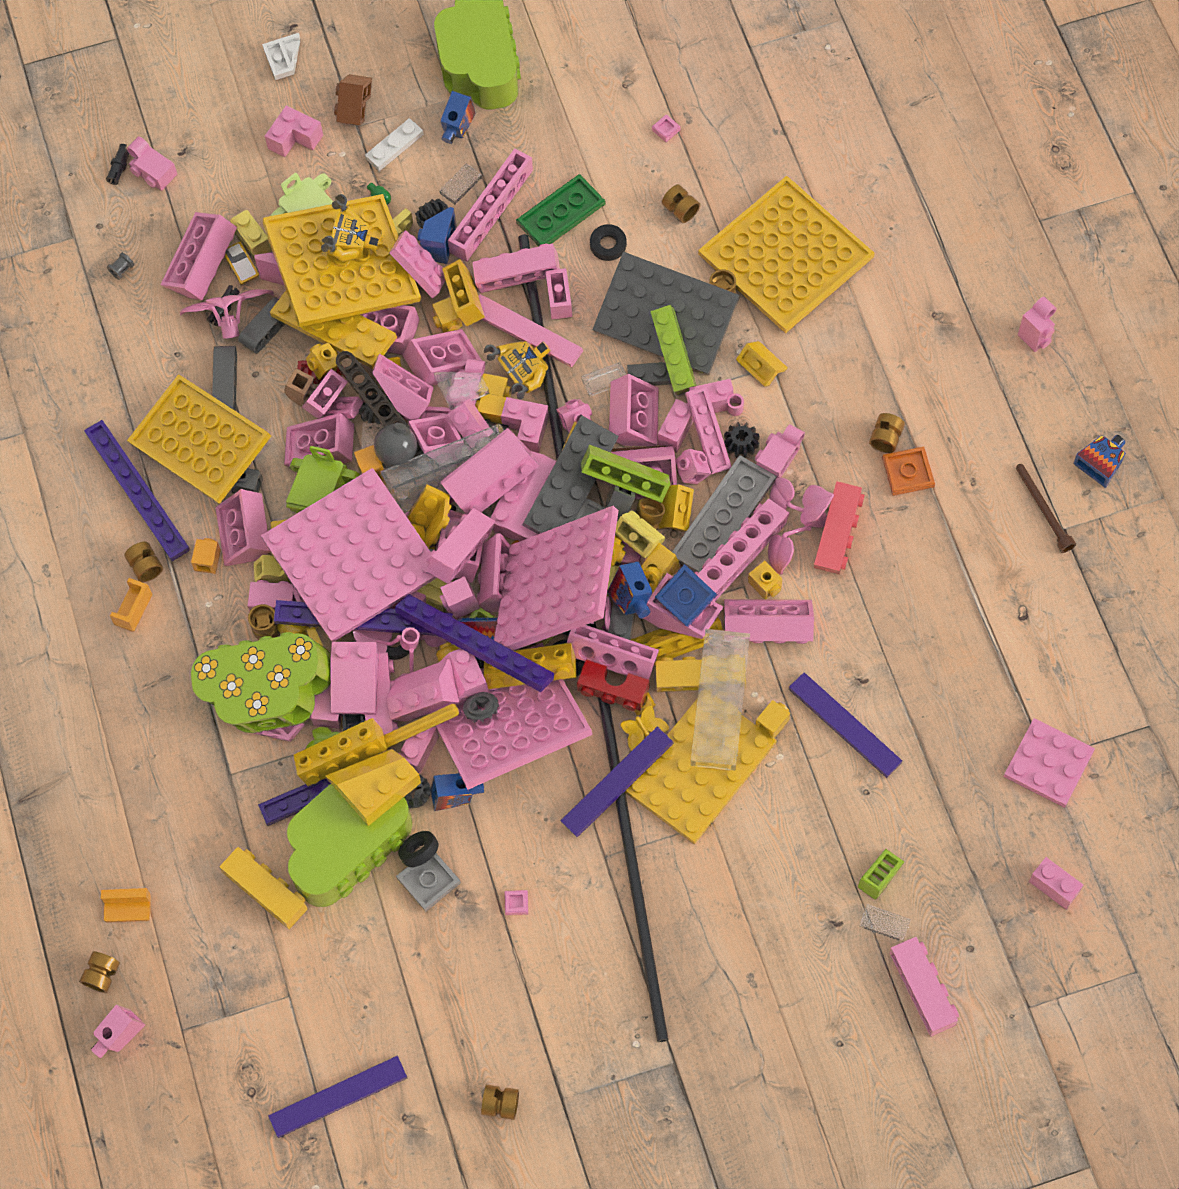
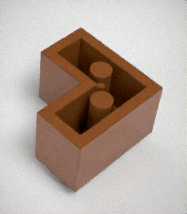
[334,74,372,126]

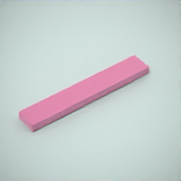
[478,294,583,368]

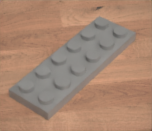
[672,455,776,573]

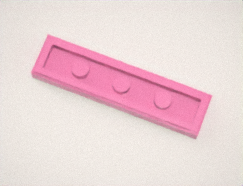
[685,386,732,475]

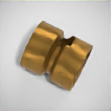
[662,184,700,223]
[709,269,736,294]
[869,413,905,453]
[635,497,665,530]
[124,541,163,583]
[248,604,279,640]
[79,951,120,993]
[481,1084,519,1120]

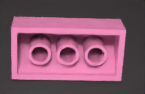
[160,212,237,300]
[441,428,539,515]
[724,599,814,644]

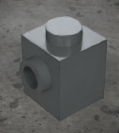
[231,468,263,494]

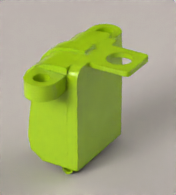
[286,446,361,513]

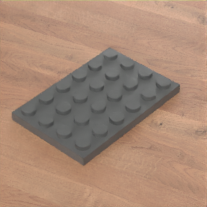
[592,251,740,375]

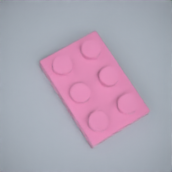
[390,230,446,298]

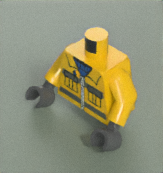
[321,194,379,262]
[484,341,551,400]

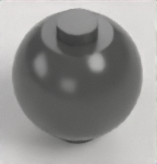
[374,423,417,471]

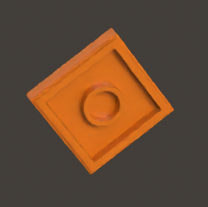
[882,446,935,496]

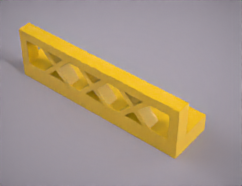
[631,617,725,665]

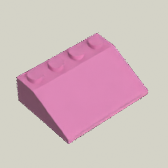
[491,451,556,541]

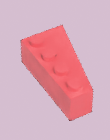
[814,481,865,575]

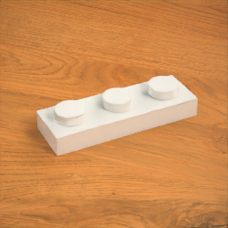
[365,118,424,171]

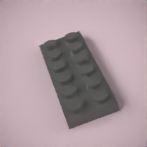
[522,415,619,534]

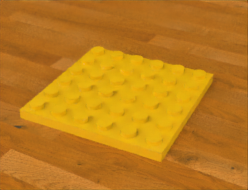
[698,176,875,333]
[263,194,421,327]

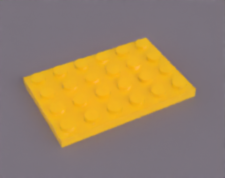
[127,374,271,504]
[625,689,777,844]

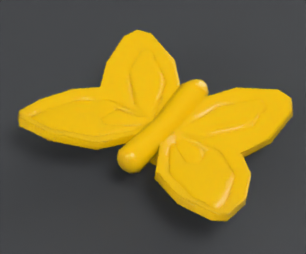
[620,705,669,751]

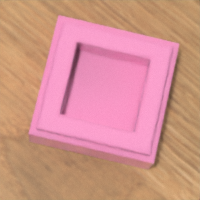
[652,115,680,142]
[505,890,528,915]

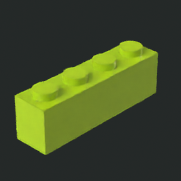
[650,305,697,395]
[581,444,670,503]

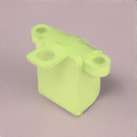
[271,173,333,216]

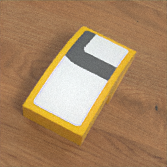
[224,242,259,285]

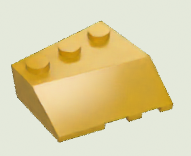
[325,749,421,826]

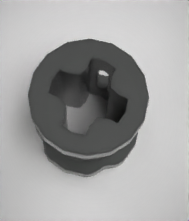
[107,252,134,280]

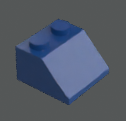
[417,207,457,264]

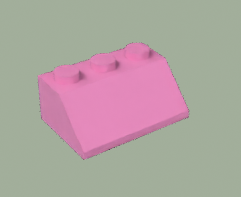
[609,374,659,446]
[611,446,677,499]
[215,489,270,566]
[477,533,511,612]
[386,659,459,721]

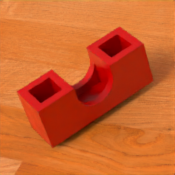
[577,659,650,711]

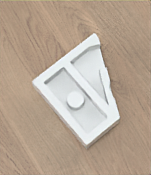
[262,33,301,80]

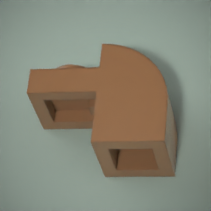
[284,368,317,407]

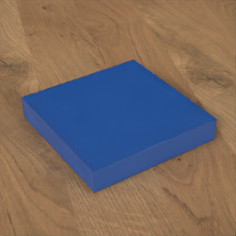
[655,564,718,627]

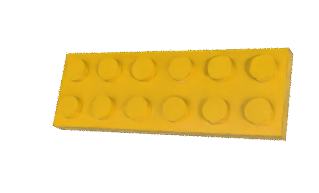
[270,291,397,369]

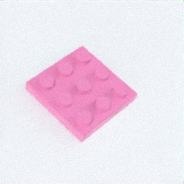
[1004,718,1095,808]

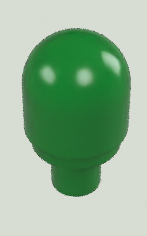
[367,183,391,205]

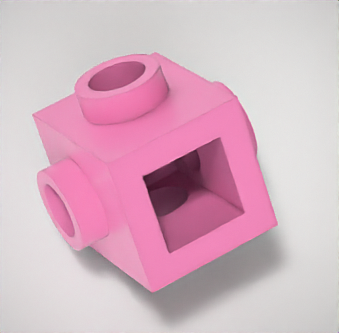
[556,399,592,433]
[675,449,712,484]

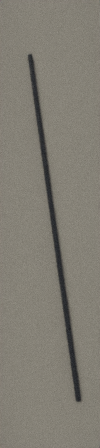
[518,234,669,1042]

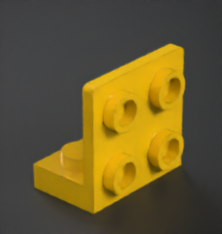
[407,485,451,549]

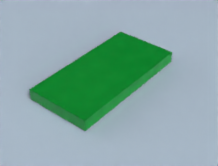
[516,174,606,247]

